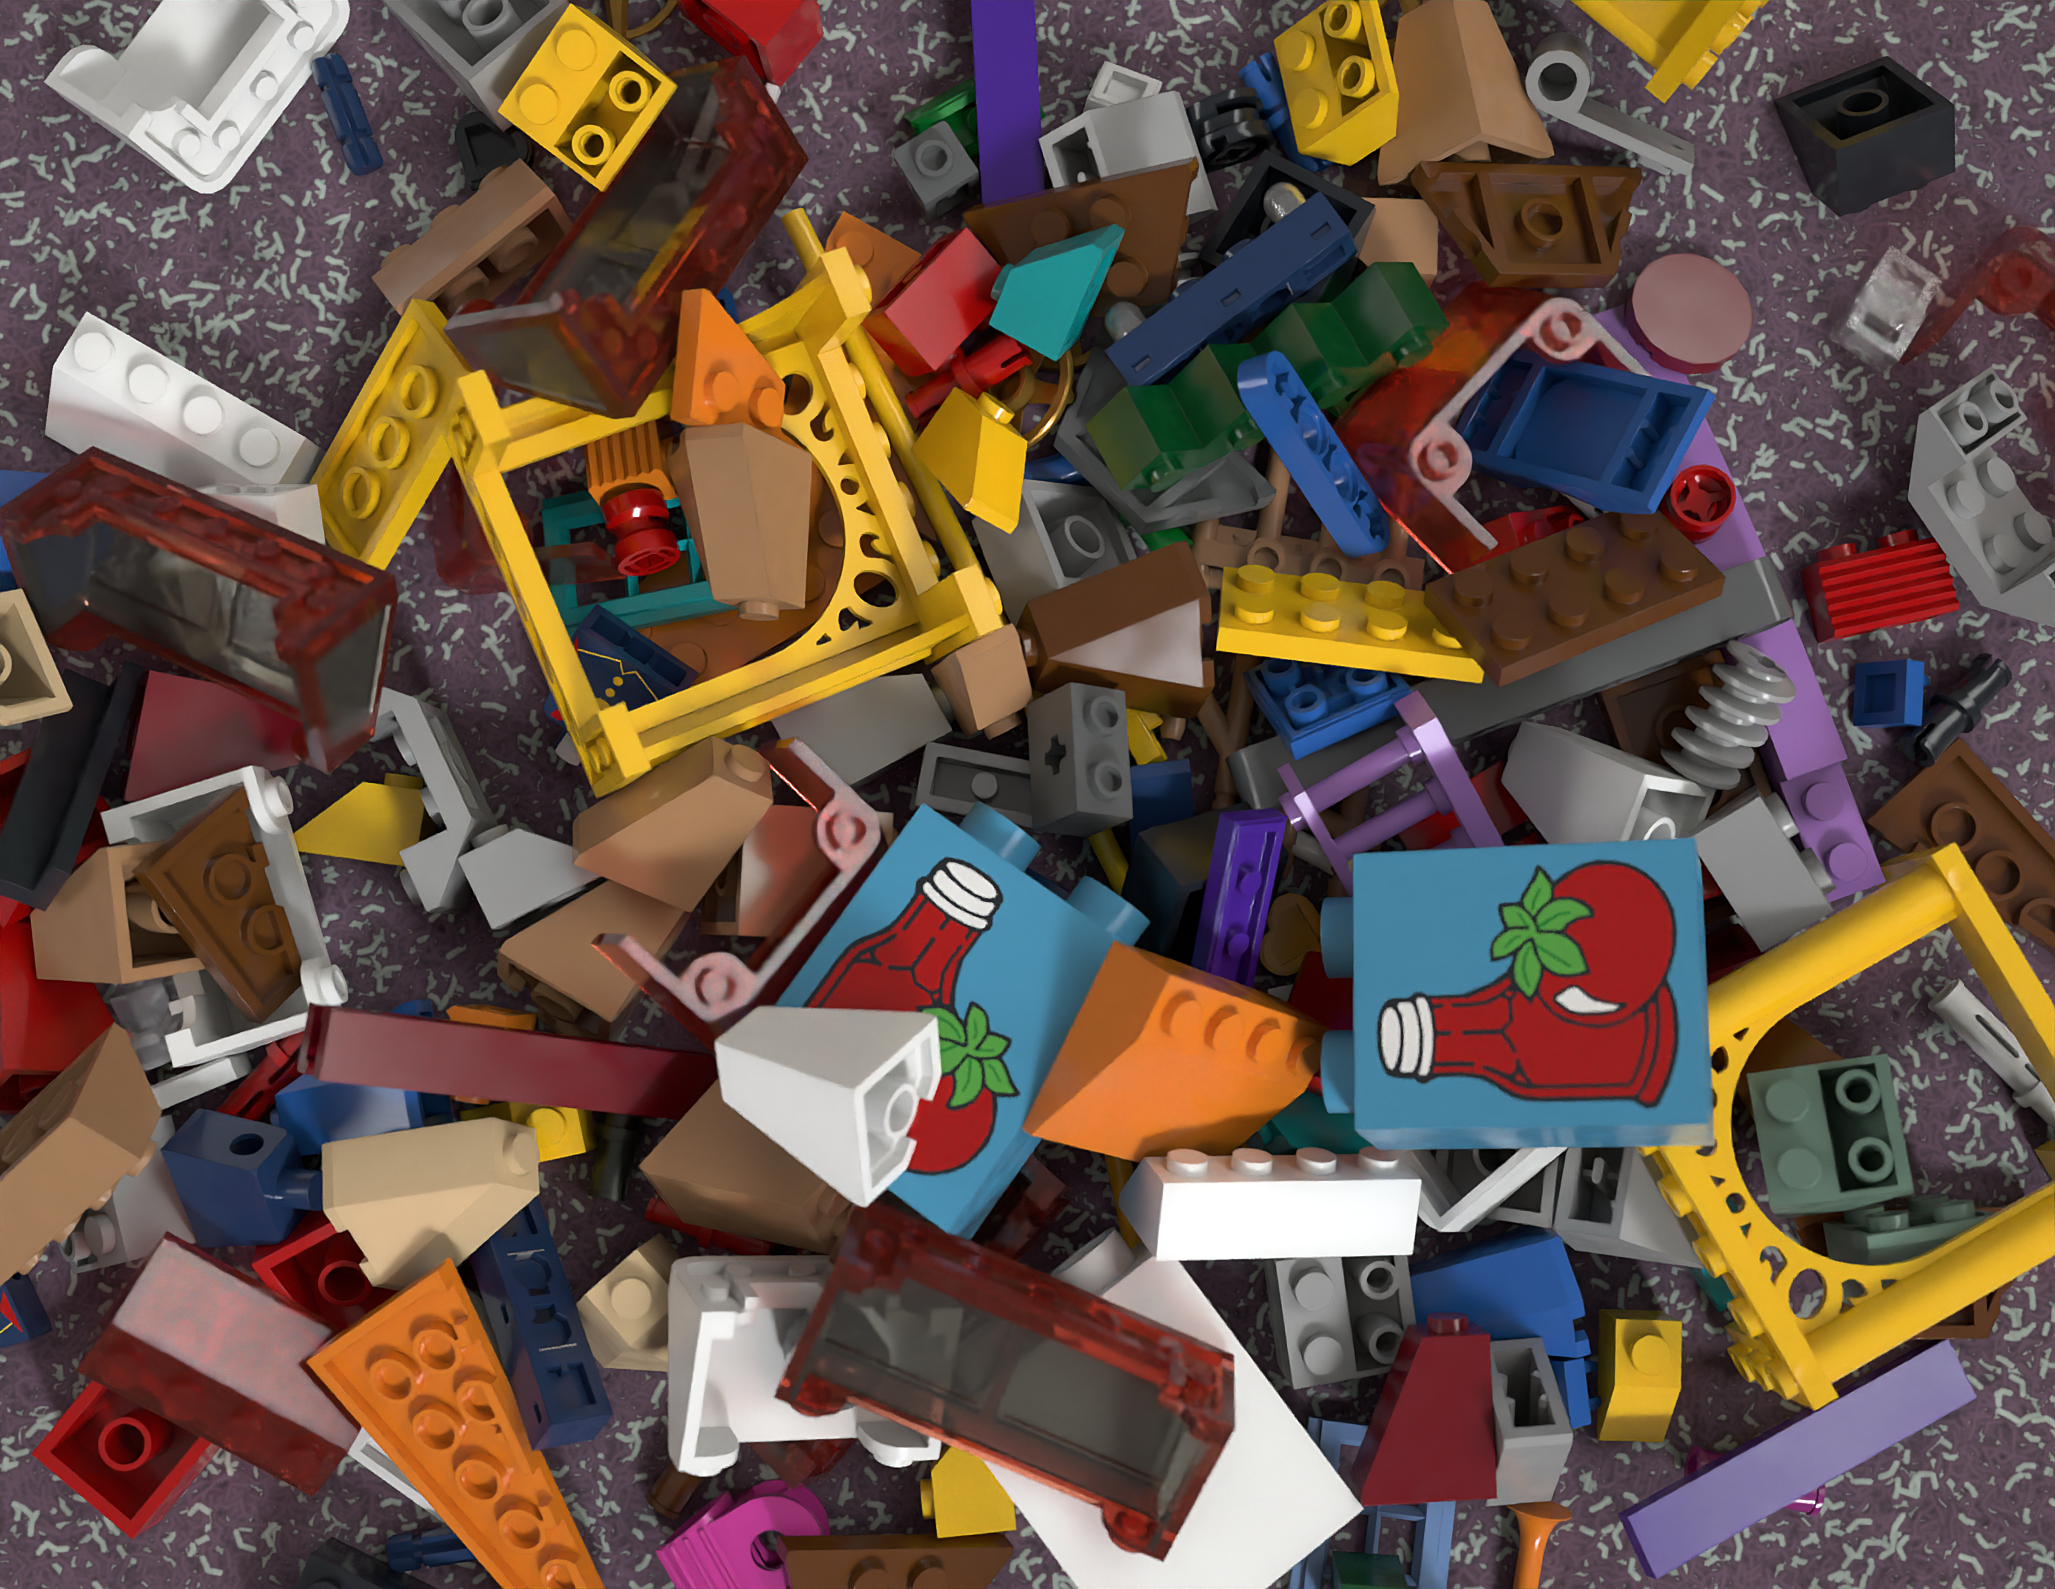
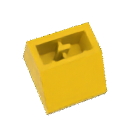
[1274,0,1399,166]
[498,3,678,192]

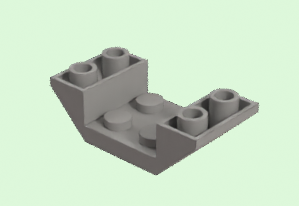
[1908,367,2055,628]
[317,668,498,915]

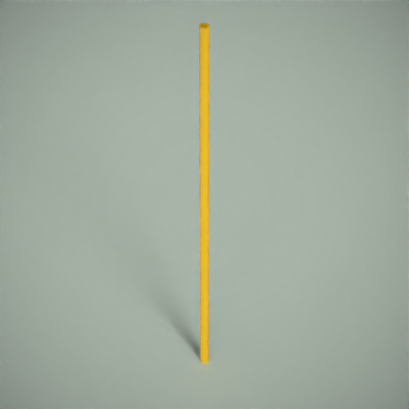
[781,208,1251,1148]

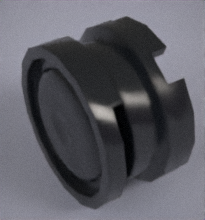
[1185,87,1274,174]

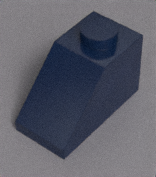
[1125,758,1194,852]

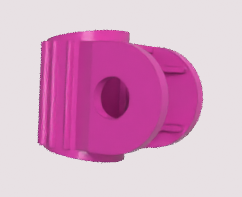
[655,1479,830,1589]

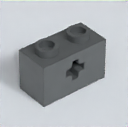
[1027,682,1133,838]

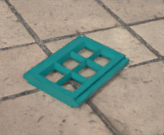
[541,490,739,640]

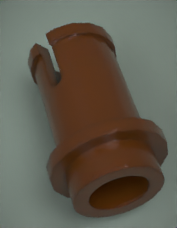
[645,1459,706,1520]

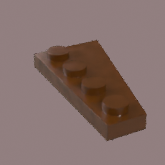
[1862,737,2055,956]

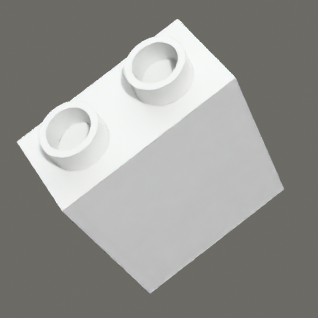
[947,1227,1364,1589]

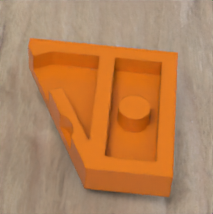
[670,288,786,439]

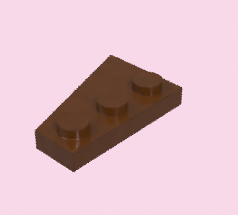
[132,785,302,1024]

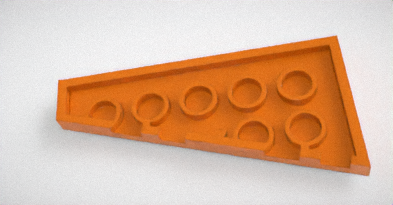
[306,1256,605,1589]

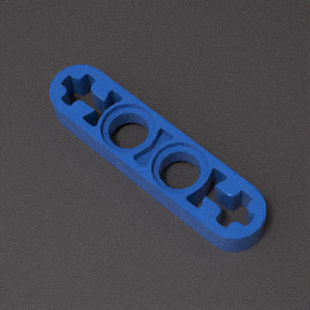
[1237,350,1390,559]

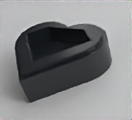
[454,111,535,191]

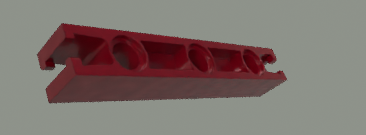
[297,1002,719,1120]

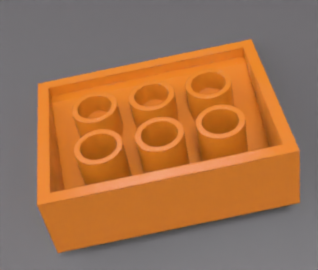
[1022,940,1334,1163]

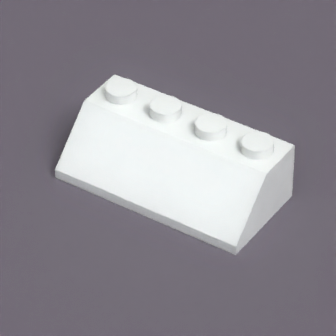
[45,311,326,560]
[1118,1147,1422,1261]

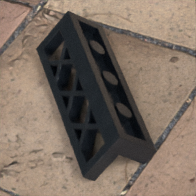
[0,660,144,911]

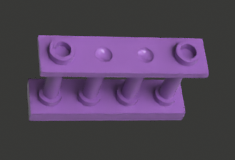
[1277,690,1505,896]

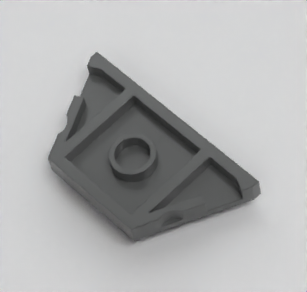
[1053,322,1277,535]

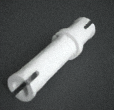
[1928,979,2055,1130]

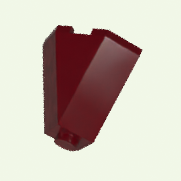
[120,670,317,802]
[1349,1312,1497,1506]

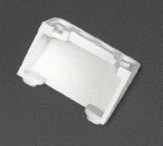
[44,0,350,193]
[101,765,348,1068]
[668,1255,963,1476]

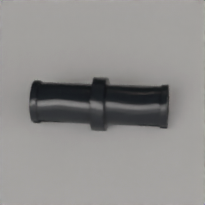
[1899,653,2012,768]

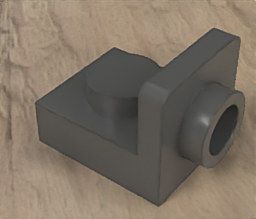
[893,121,980,226]

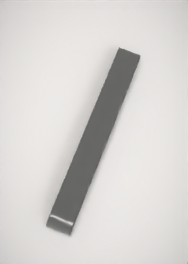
[1225,556,1795,811]

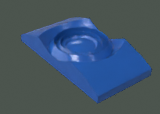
[1442,344,1715,514]

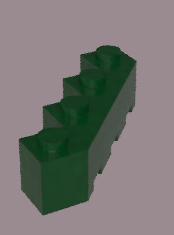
[1085,262,1450,492]

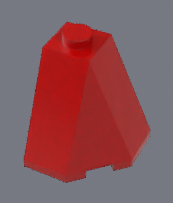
[0,916,116,1115]

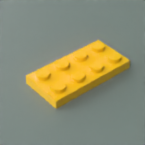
[309,298,494,585]
[1216,564,1484,684]

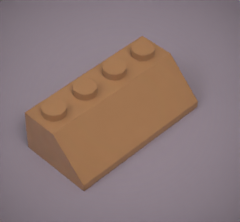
[0,1023,162,1286]

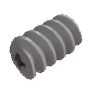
[1661,640,1797,790]

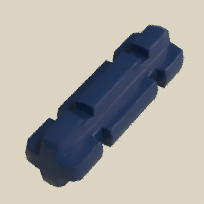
[310,53,383,176]
[386,1526,478,1573]

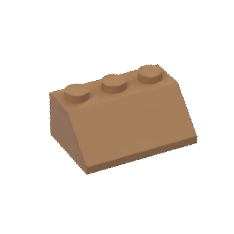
[371,158,578,331]

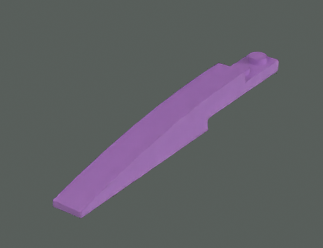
[1588,304,1886,902]

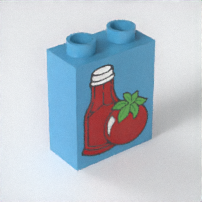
[774,801,1150,1240]
[1320,838,1715,1150]

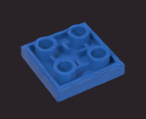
[1243,657,1412,760]

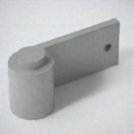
[1525,32,1694,176]

